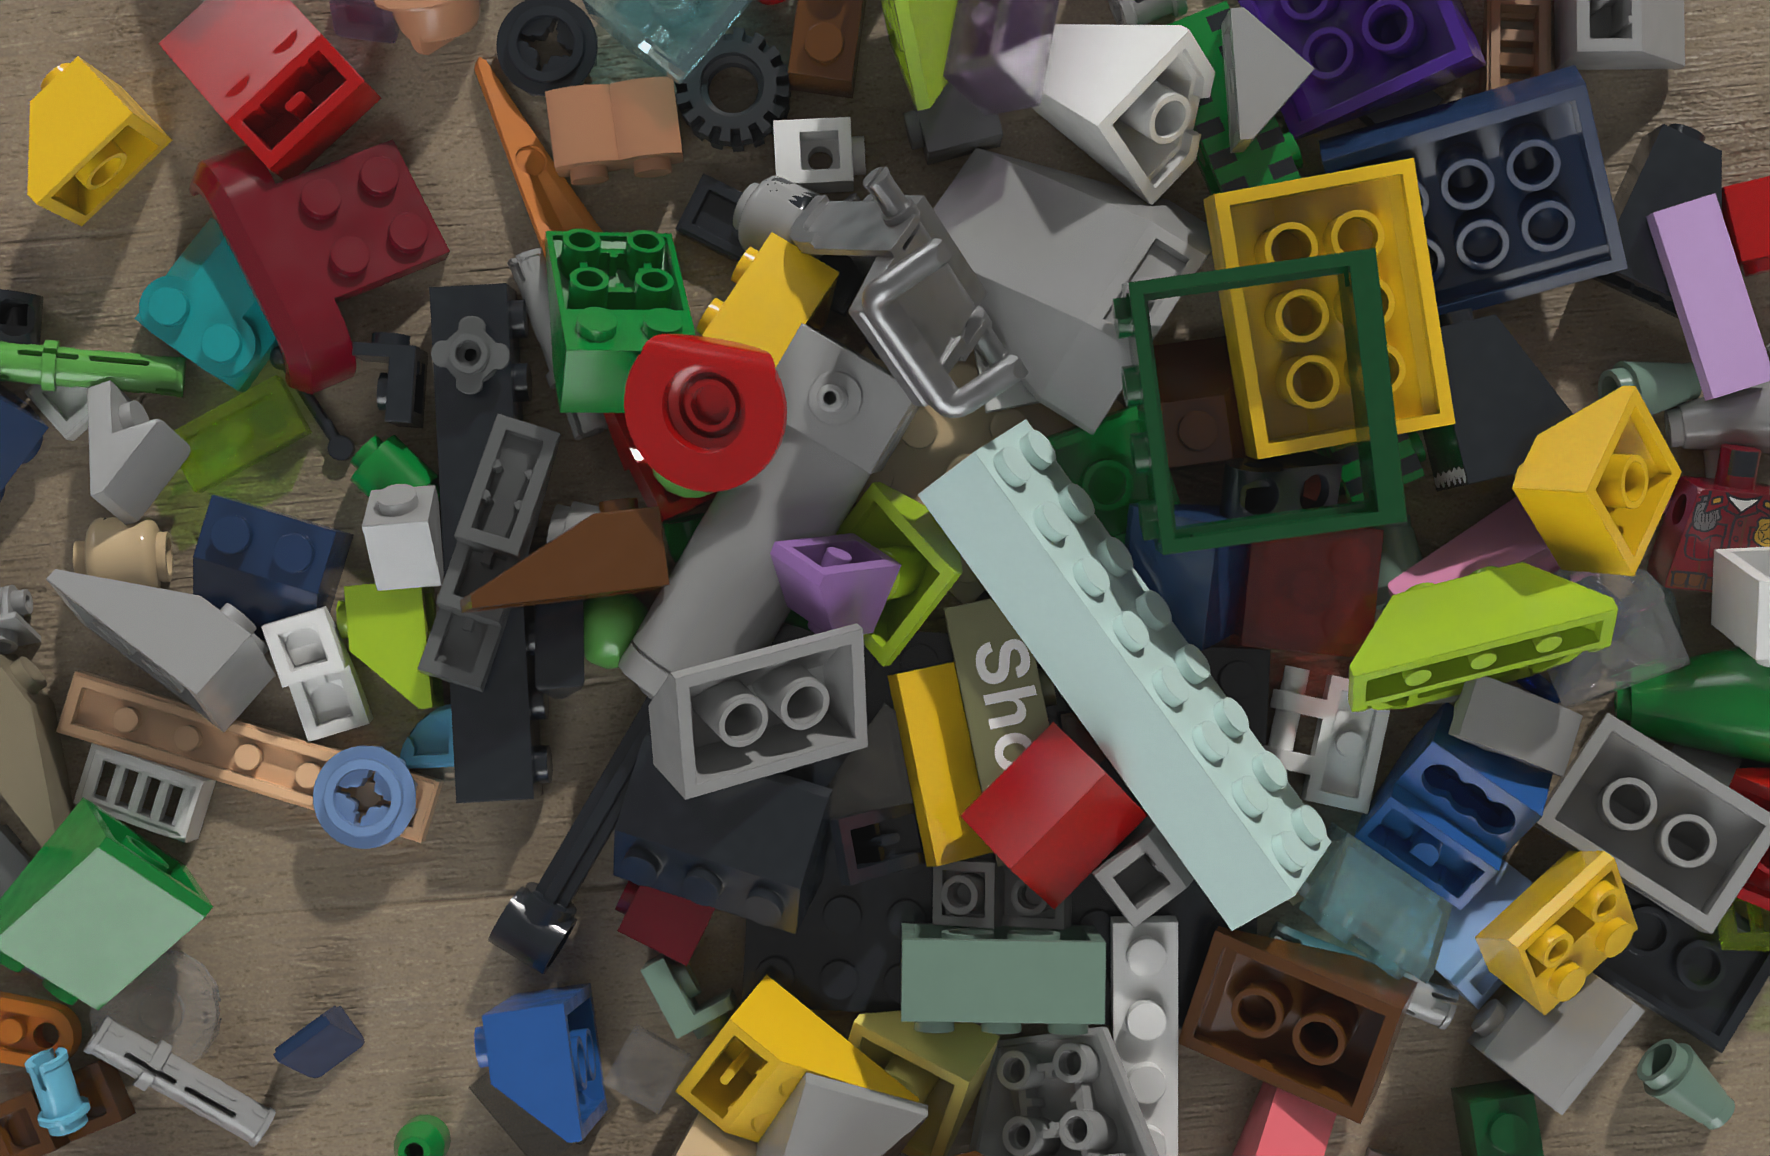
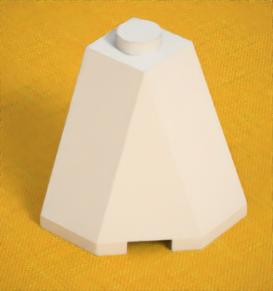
[1006,24,1215,206]

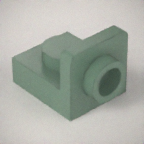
[640,953,738,1039]

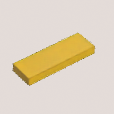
[888,662,993,867]

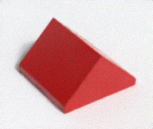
[960,722,1148,910]

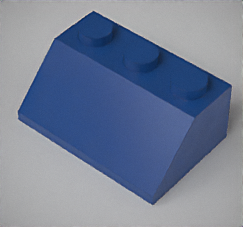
[474,983,608,1143]

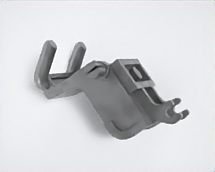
[790,167,1029,418]

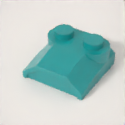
[135,217,279,393]

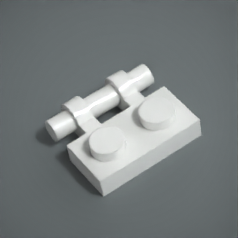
[1263,665,1390,814]

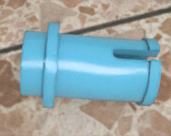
[24,1047,91,1136]

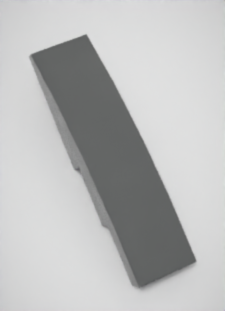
[418,414,561,692]

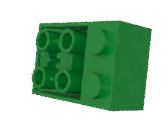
[545,229,696,413]

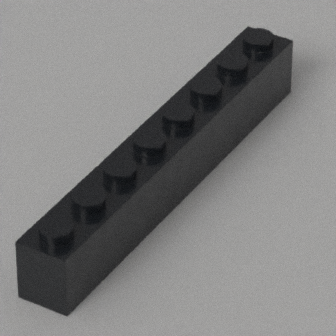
[429,283,553,803]

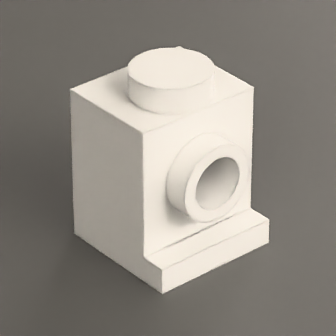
[773,117,866,193]

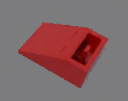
[158,0,382,180]

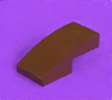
[0,1059,136,1156]

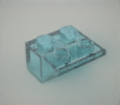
[1298,822,1453,984]

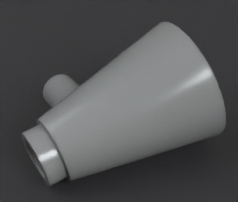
[1664,381,1770,479]

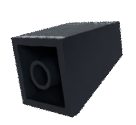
[1422,308,1573,492]

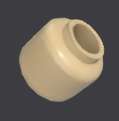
[73,516,173,588]

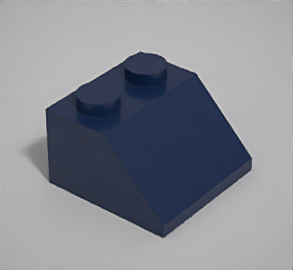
[193,494,354,641]

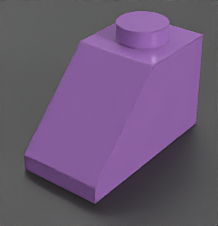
[770,533,902,634]

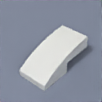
[261,606,373,742]

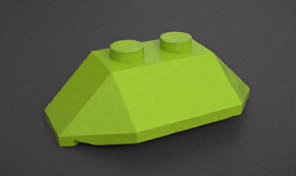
[1348,562,1618,712]

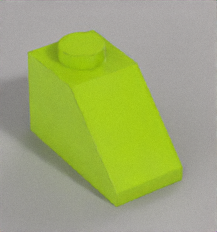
[336,583,444,709]

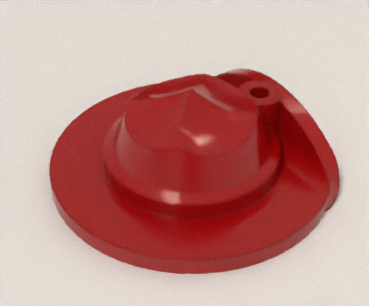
[624,334,787,492]

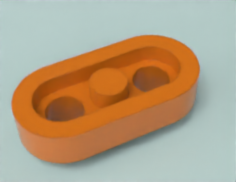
[0,991,82,1067]

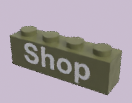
[943,599,1057,867]

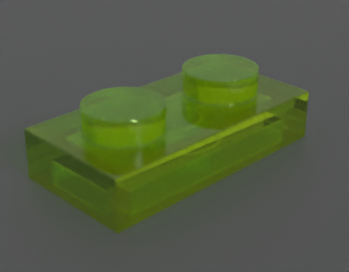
[174,375,312,493]

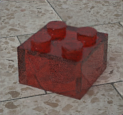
[1230,528,1384,658]

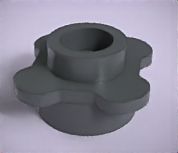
[431,316,510,395]

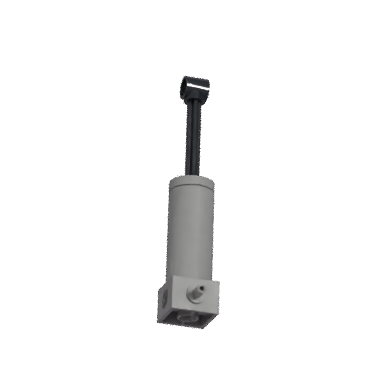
[488,323,920,974]

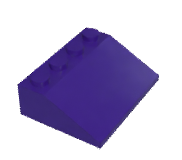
[1238,0,1487,140]

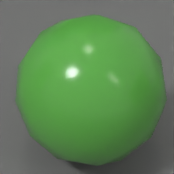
[584,593,648,669]

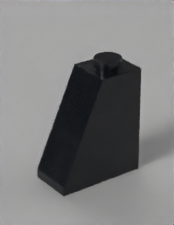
[1591,123,1722,319]

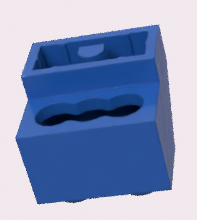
[1354,702,1553,910]

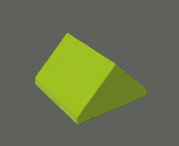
[836,482,963,667]

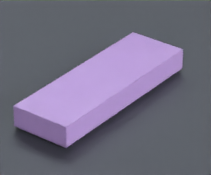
[1646,193,1770,401]

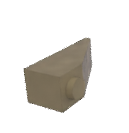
[0,654,74,847]

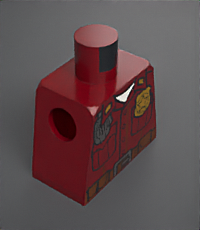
[1646,444,1770,592]

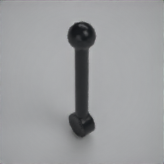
[270,346,355,461]

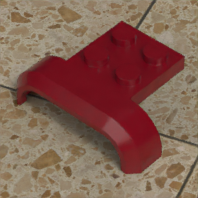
[189,139,450,395]

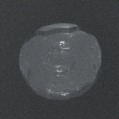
[89,949,222,1064]

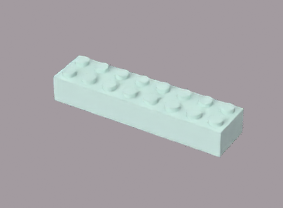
[917,419,1331,931]

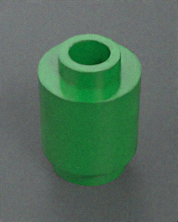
[350,435,440,503]

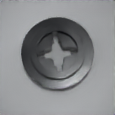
[496,0,598,97]

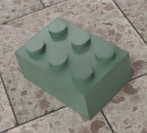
[900,923,1106,1035]

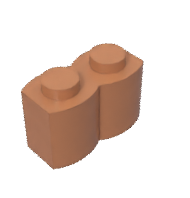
[545,77,684,186]

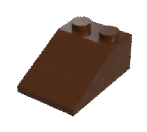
[1178,926,1418,1124]

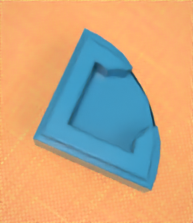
[400,704,454,769]

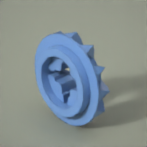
[313,746,418,849]

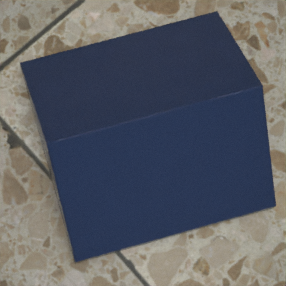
[1124,503,1250,651]

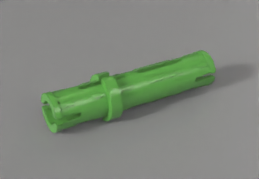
[0,340,186,398]

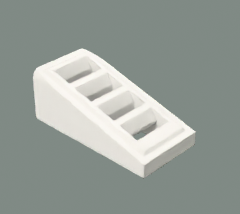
[73,743,216,843]

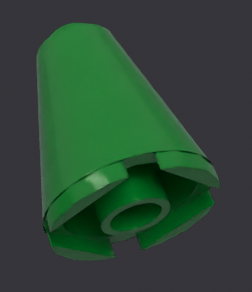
[1614,647,1770,766]

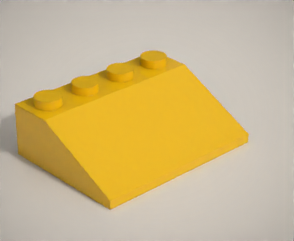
[1203,158,1455,460]

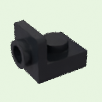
[352,332,428,428]

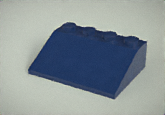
[1319,65,1628,315]

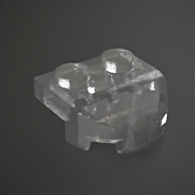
[1547,568,1690,709]

